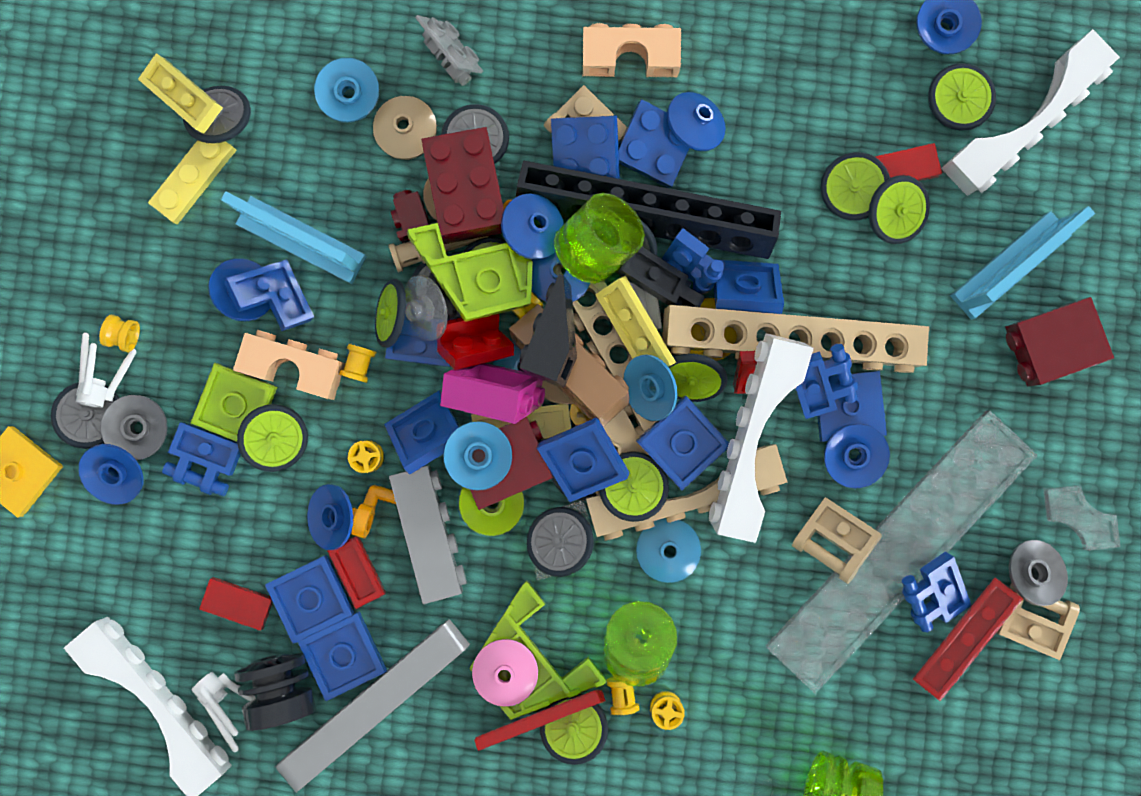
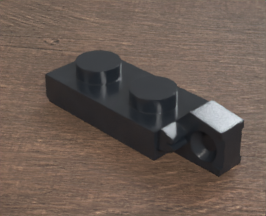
[616,243,705,307]

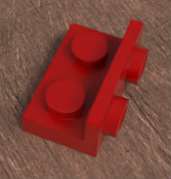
[437,314,514,370]

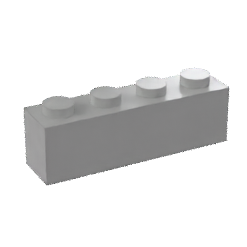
[389,465,467,605]

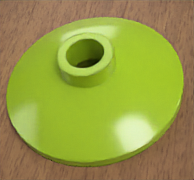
[459,487,524,536]

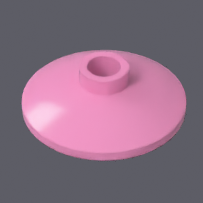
[472,639,538,706]

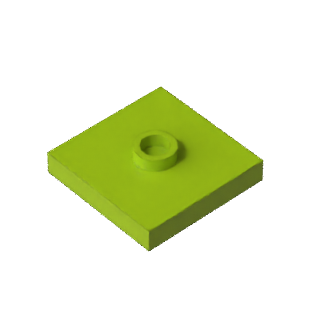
[191,363,278,442]

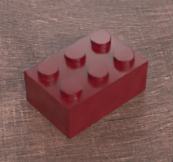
[421,127,504,244]

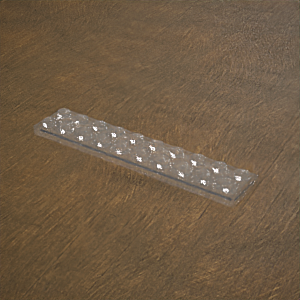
[765,410,1038,694]

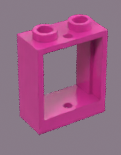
[440,363,545,424]

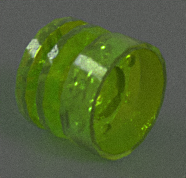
[554,193,645,284]
[603,601,677,686]
[803,750,883,796]

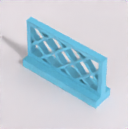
[221,191,367,284]
[950,206,1095,320]

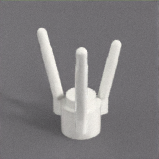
[75,333,136,408]
[192,672,256,752]

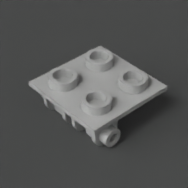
[415,15,484,86]

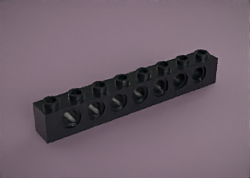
[516,160,781,259]

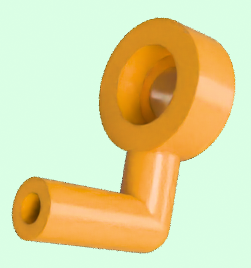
[351,485,396,538]

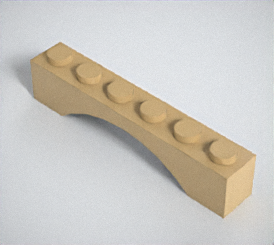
[586,444,788,541]

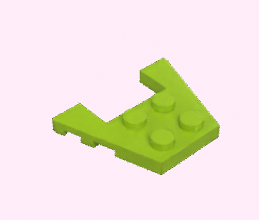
[407,223,533,322]
[470,580,607,720]

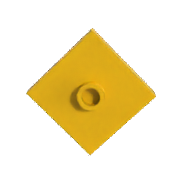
[0,426,63,518]

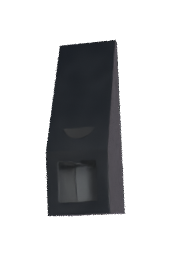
[519,274,577,388]

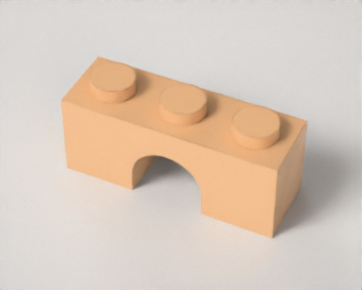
[583,23,681,77]
[233,330,345,400]

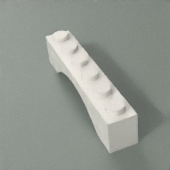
[941,29,1120,196]
[709,333,814,543]
[64,617,232,796]

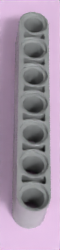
[275,619,470,792]

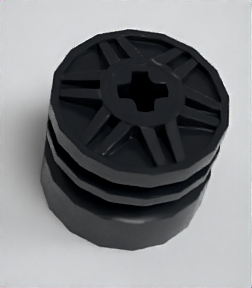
[234,653,316,731]

